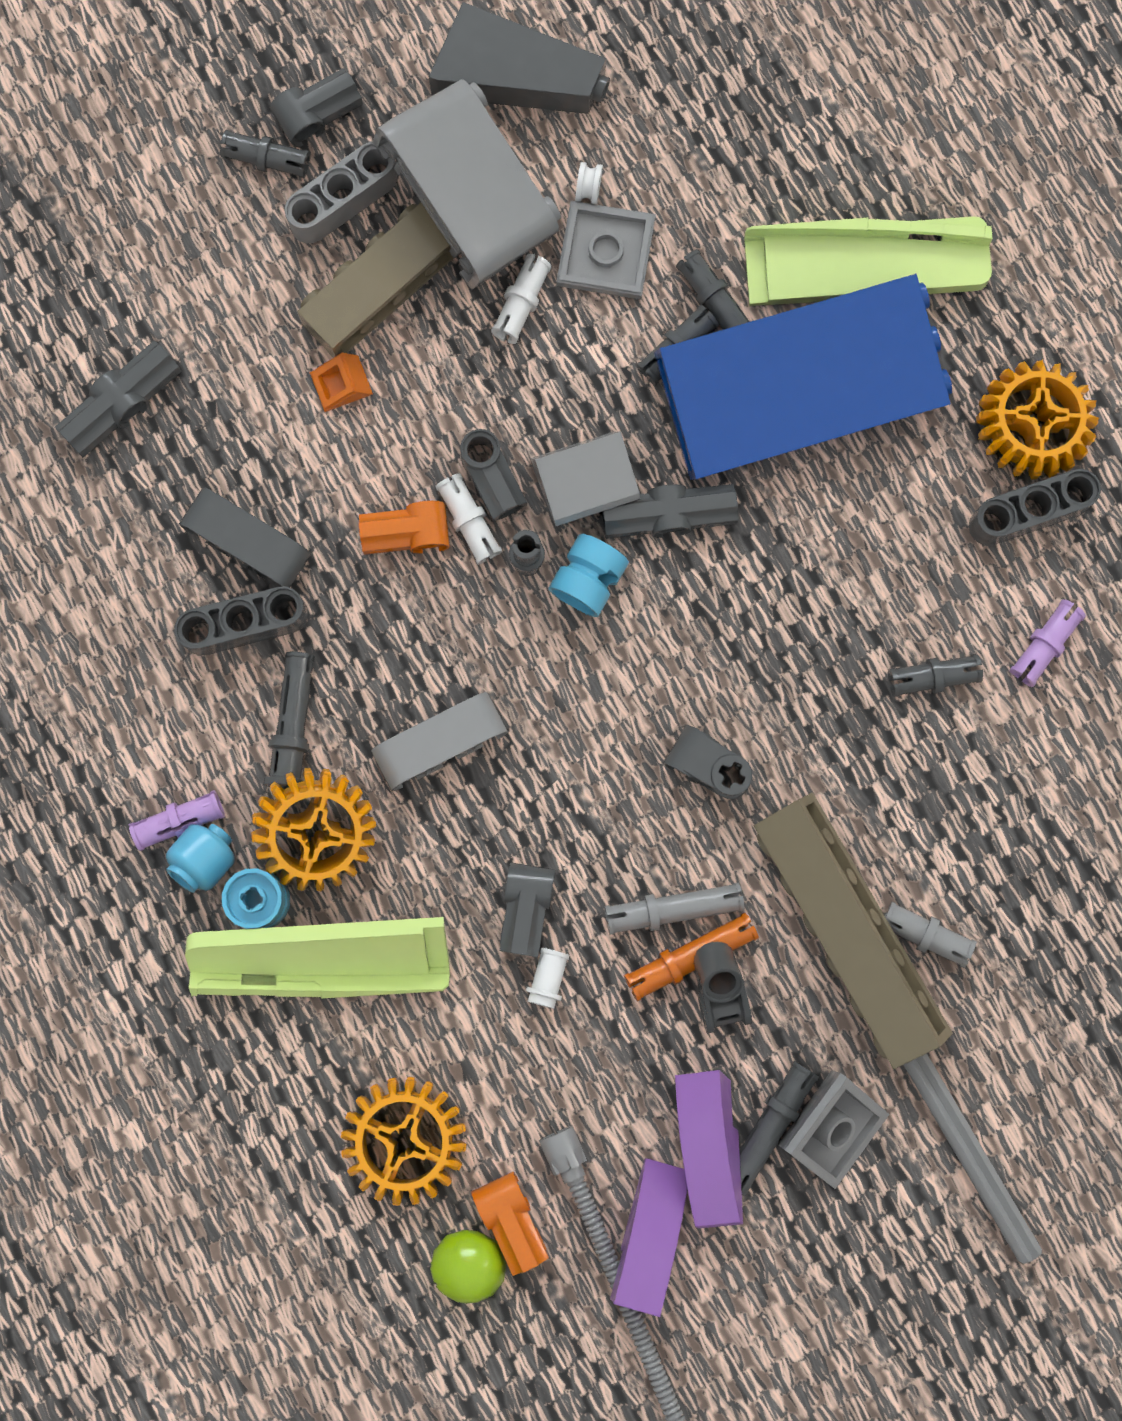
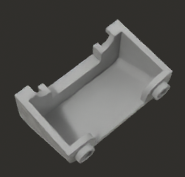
[372,79,561,291]

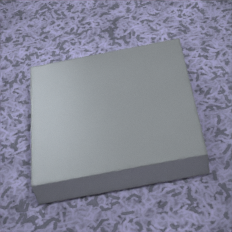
[556,201,656,300]

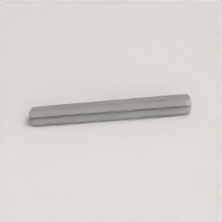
[904,1054,1042,1264]

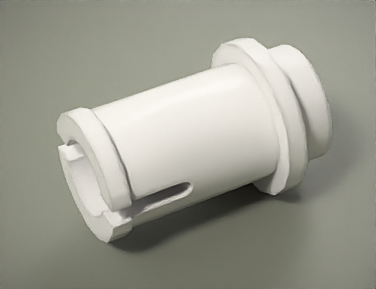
[526,948,570,1009]

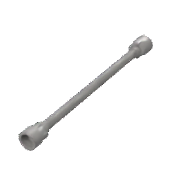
[539,1125,685,1421]

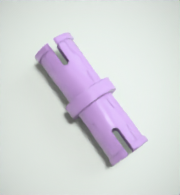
[1010,599,1086,687]
[129,790,225,851]

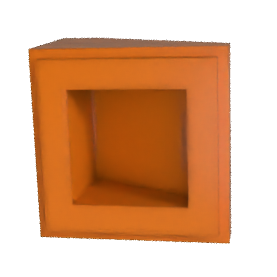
[310,352,373,412]

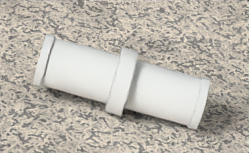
[491,254,551,344]
[435,473,502,565]

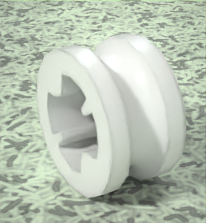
[575,162,603,205]

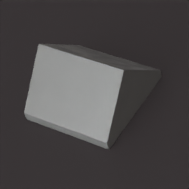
[530,431,641,526]
[777,1070,890,1189]

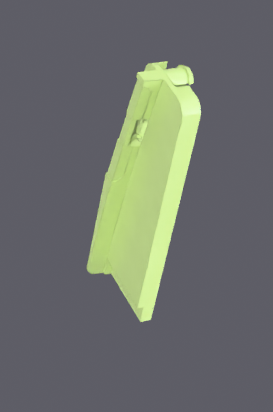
[744,216,993,306]
[185,917,450,999]

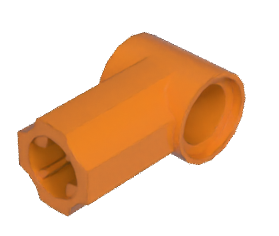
[359,500,450,555]
[471,1171,549,1276]

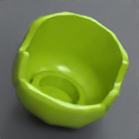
[430,1230,507,1304]

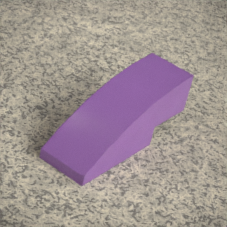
[675,1070,743,1229]
[610,1158,687,1317]

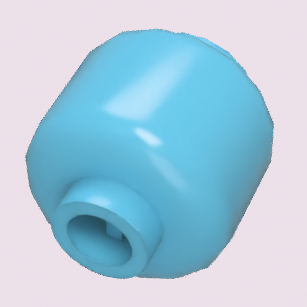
[166,824,235,893]

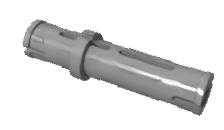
[604,882,745,935]

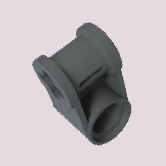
[663,725,753,799]
[694,942,752,1034]

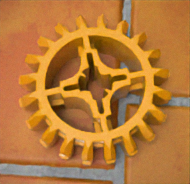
[976,359,1099,480]
[251,768,376,892]
[341,1077,467,1206]

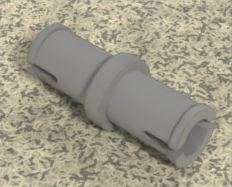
[885,902,977,968]

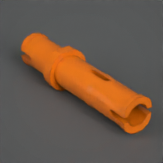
[624,913,759,1002]

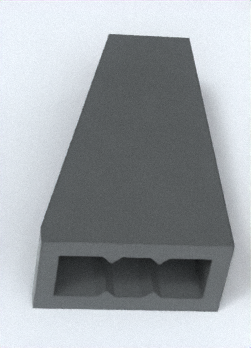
[429,2,610,114]

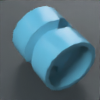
[548,534,629,617]
[222,868,290,929]

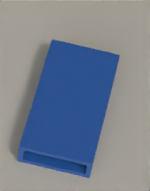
[654,273,952,480]

